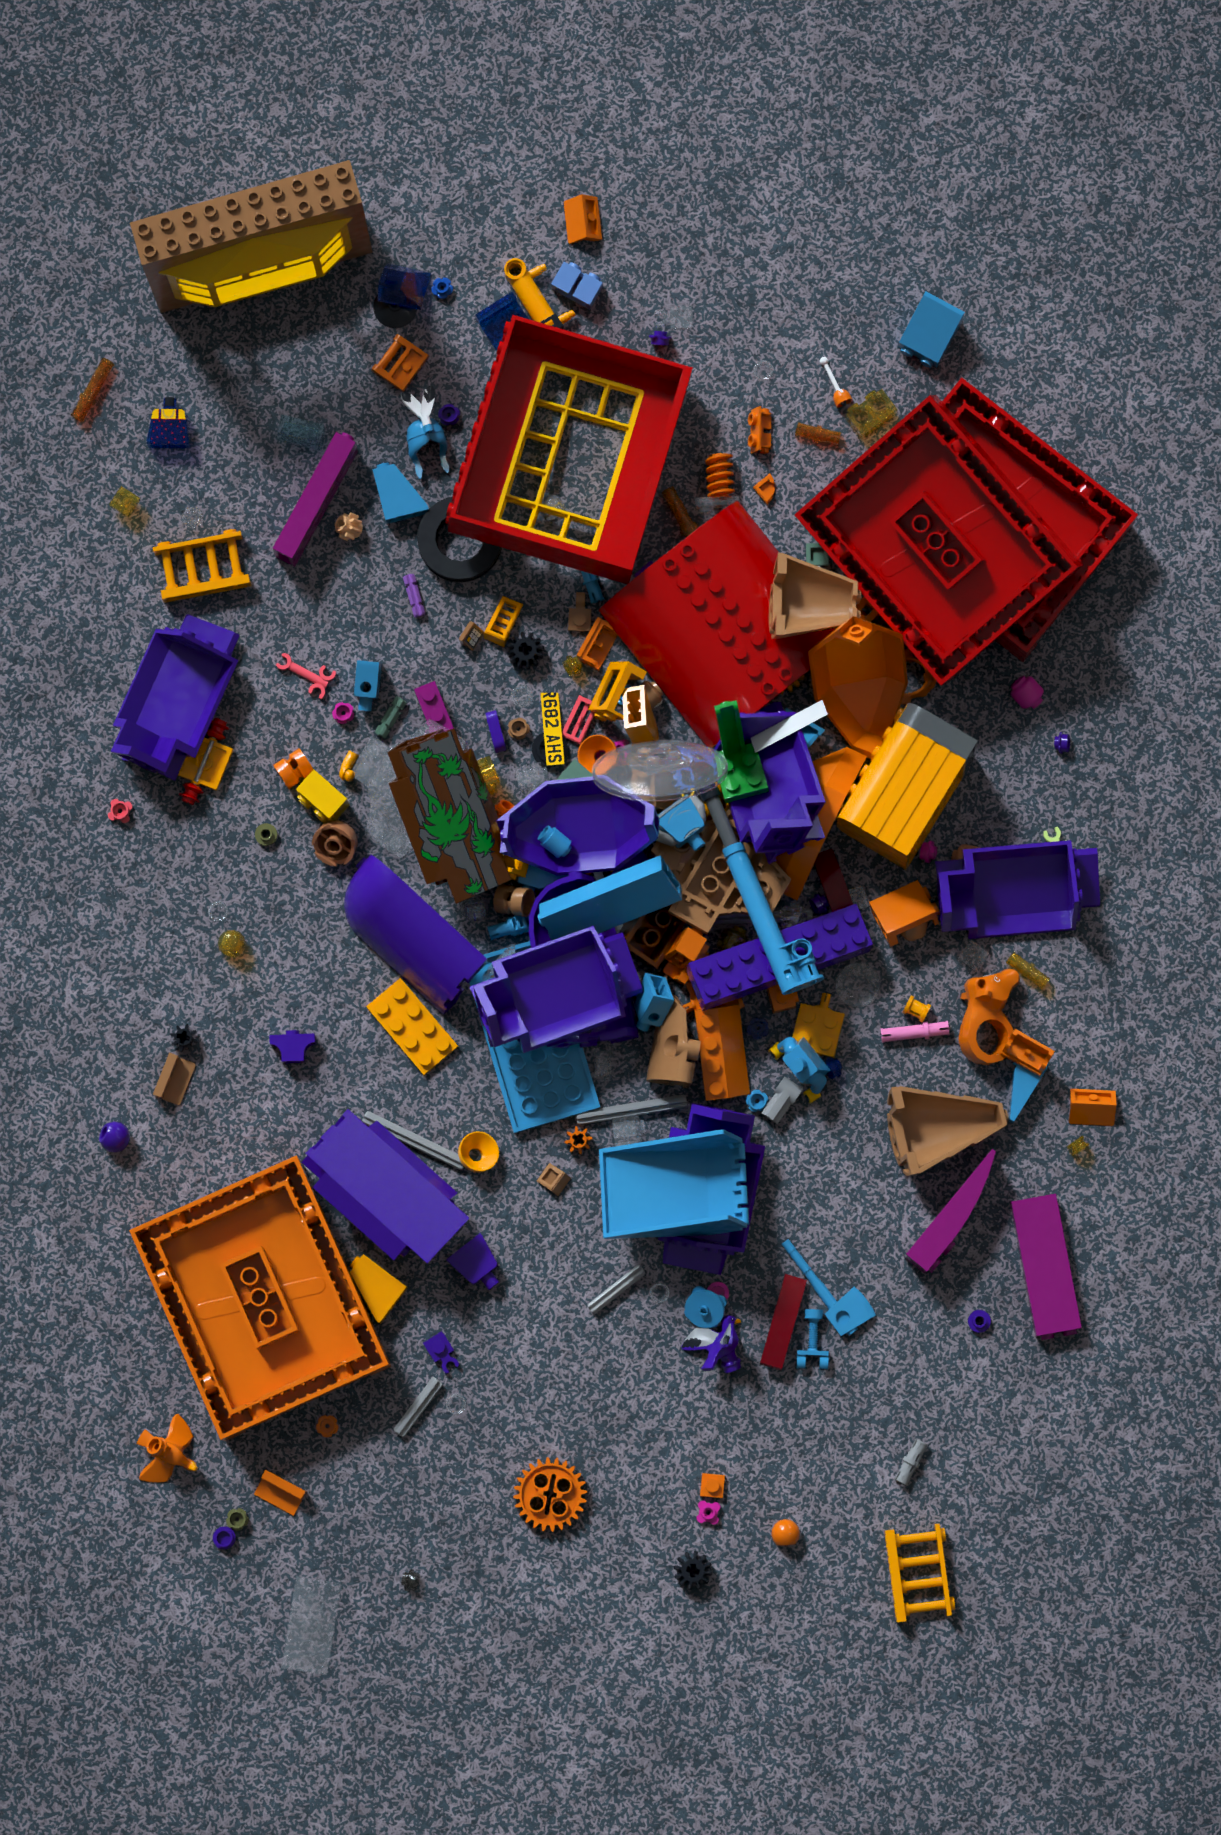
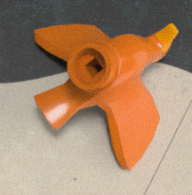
[137,1414,198,1483]

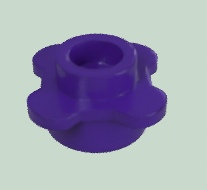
[649,331,672,346]

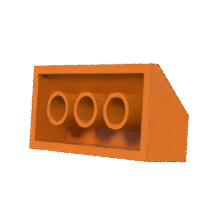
[694,1004,750,1101]

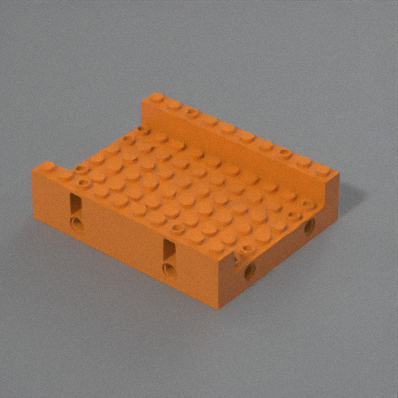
[129,1155,392,1441]

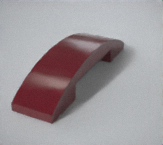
[814,849,853,912]

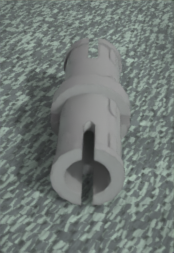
[894,1439,928,1486]

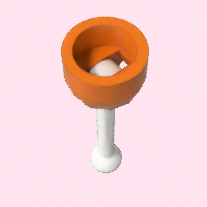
[820,357,853,408]

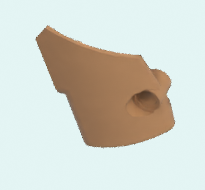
[646,974,701,1088]

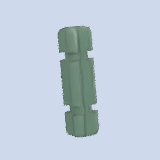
[375,696,406,739]

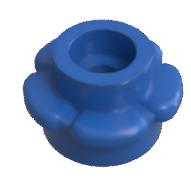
[431,278,453,299]

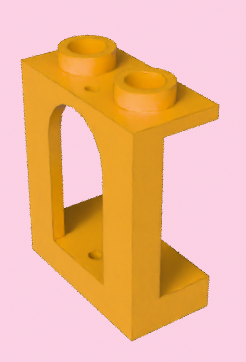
[588,661,647,722]

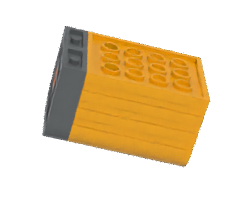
[836,703,978,870]

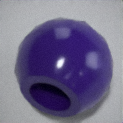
[99,1122,130,1153]

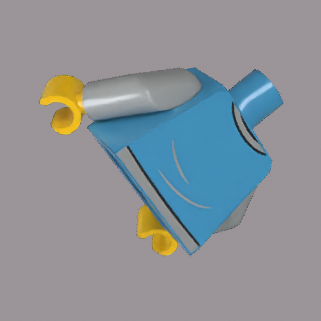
[655,789,706,851]

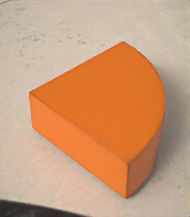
[753,473,775,505]

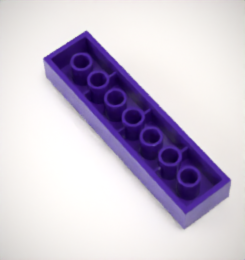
[686,904,873,1011]

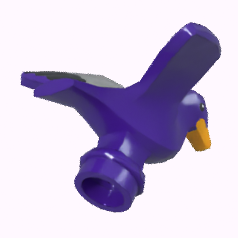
[681,1315,741,1373]

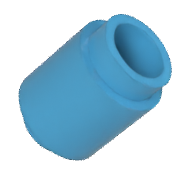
[538,825,572,858]

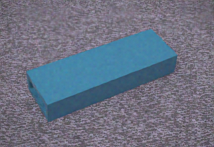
[538,855,682,940]

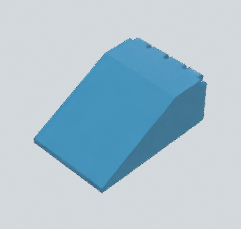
[599,1130,749,1239]

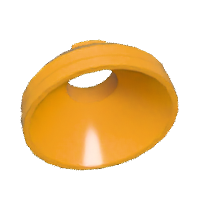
[458,1131,499,1173]

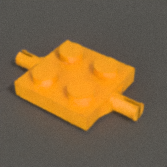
[792,993,845,1058]

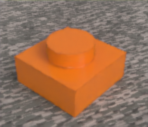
[700,1473,725,1498]

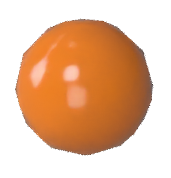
[771,1519,800,1546]

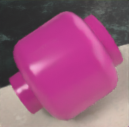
[1011,675,1044,709]

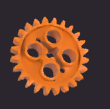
[513,1457,587,1532]

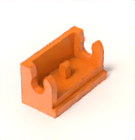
[577,617,618,671]
[1001,1029,1055,1076]

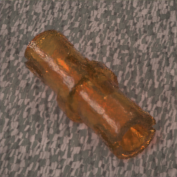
[795,422,841,446]

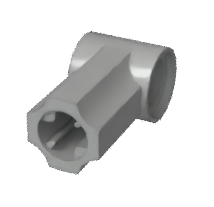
[761,1077,803,1124]

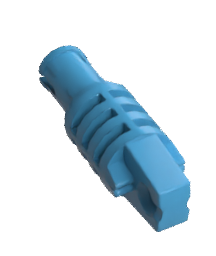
[487,915,529,940]

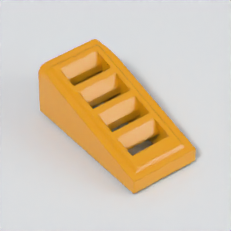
[484,596,523,647]

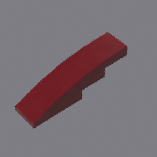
[760,1274,807,1370]

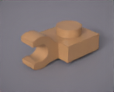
[568,592,591,632]

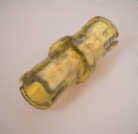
[1006,951,1051,990]

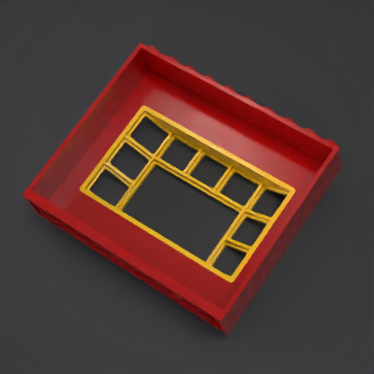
[445,315,693,584]

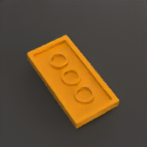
[366,978,458,1075]

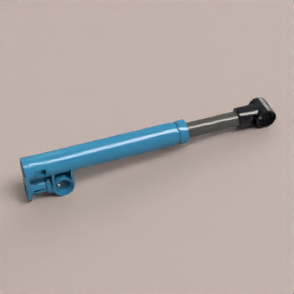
[691,763,824,995]

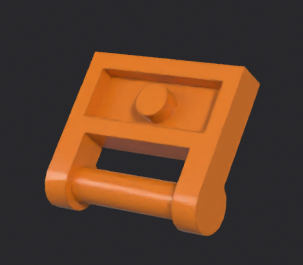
[371,334,429,392]

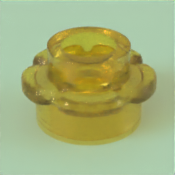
[562,655,583,677]

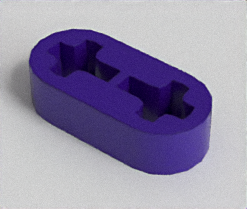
[485,710,506,753]

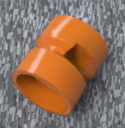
[273,748,313,789]

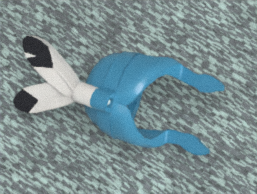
[401,386,449,479]

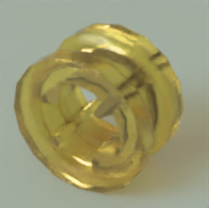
[1067,1136,1089,1156]

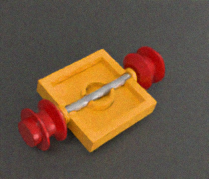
[178,718,234,805]

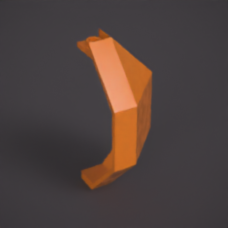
[808,616,908,759]
[775,747,867,900]

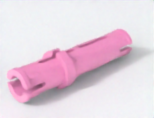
[881,1021,950,1043]

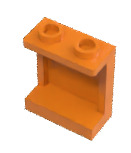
[869,880,940,947]

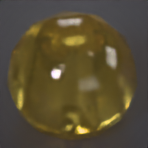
[217,930,246,958]

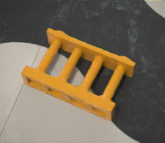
[153,529,251,603]
[884,1524,955,1622]

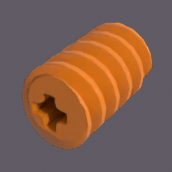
[705,453,735,501]

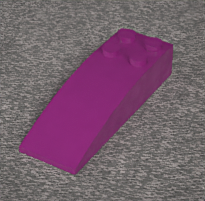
[904,1149,996,1274]

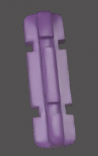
[403,574,425,617]

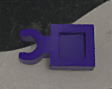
[423,1331,459,1373]

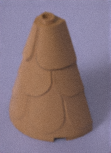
[887,1086,1008,1176]

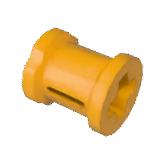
[902,995,931,1023]

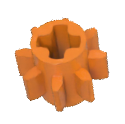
[565,1126,592,1155]

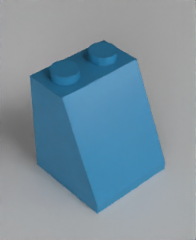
[898,291,965,368]

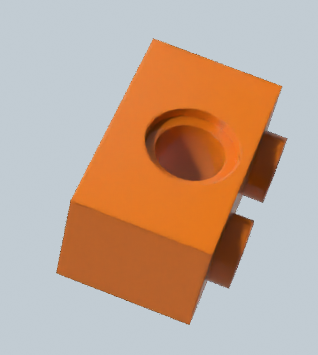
[664,927,707,969]

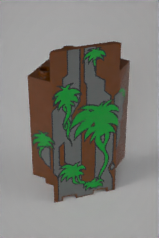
[387,728,511,904]

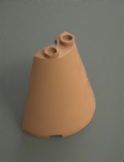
[769,553,861,639]

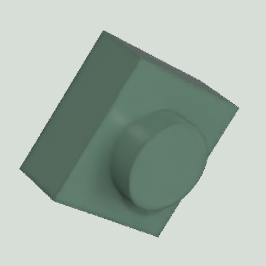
[806,543,829,567]

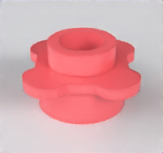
[108,799,133,823]

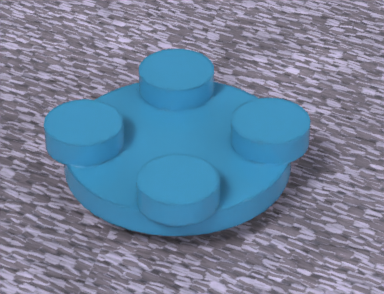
[684,1286,727,1328]

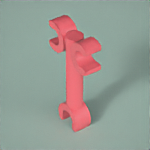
[276,653,336,700]

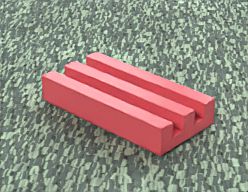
[562,695,595,745]

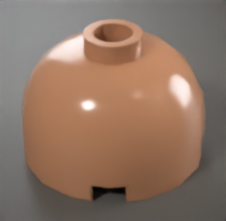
[312,820,358,866]

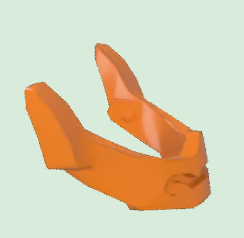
[901,649,936,705]

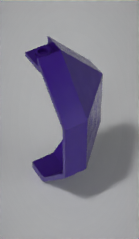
[496,775,660,876]

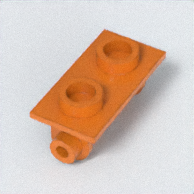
[748,406,771,454]

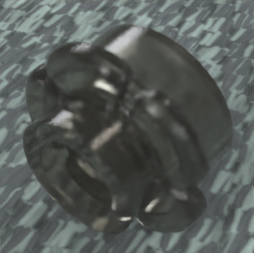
[401,1569,420,1591]

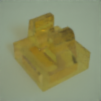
[109,486,141,518]

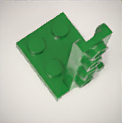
[711,700,769,803]

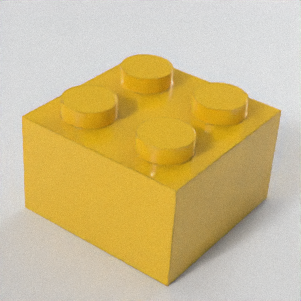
[296,769,350,823]

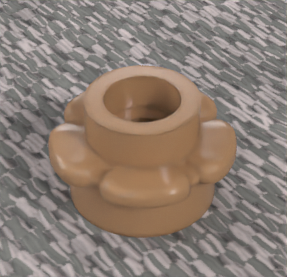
[508,718,530,740]

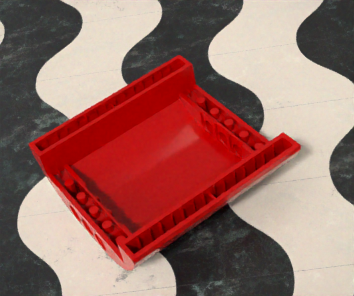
[598,501,835,750]

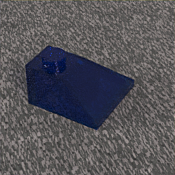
[378,263,431,310]

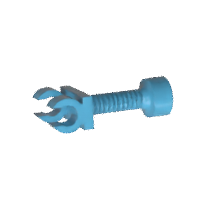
[797,1309,829,1369]

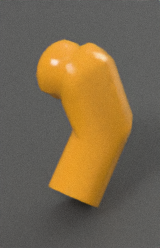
[339,750,359,782]

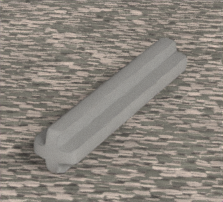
[587,1265,645,1314]
[394,1377,443,1437]

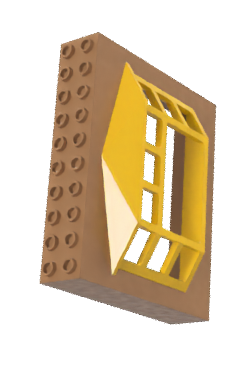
[130,160,373,313]

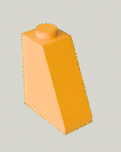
[622,685,659,752]
[349,1254,408,1324]

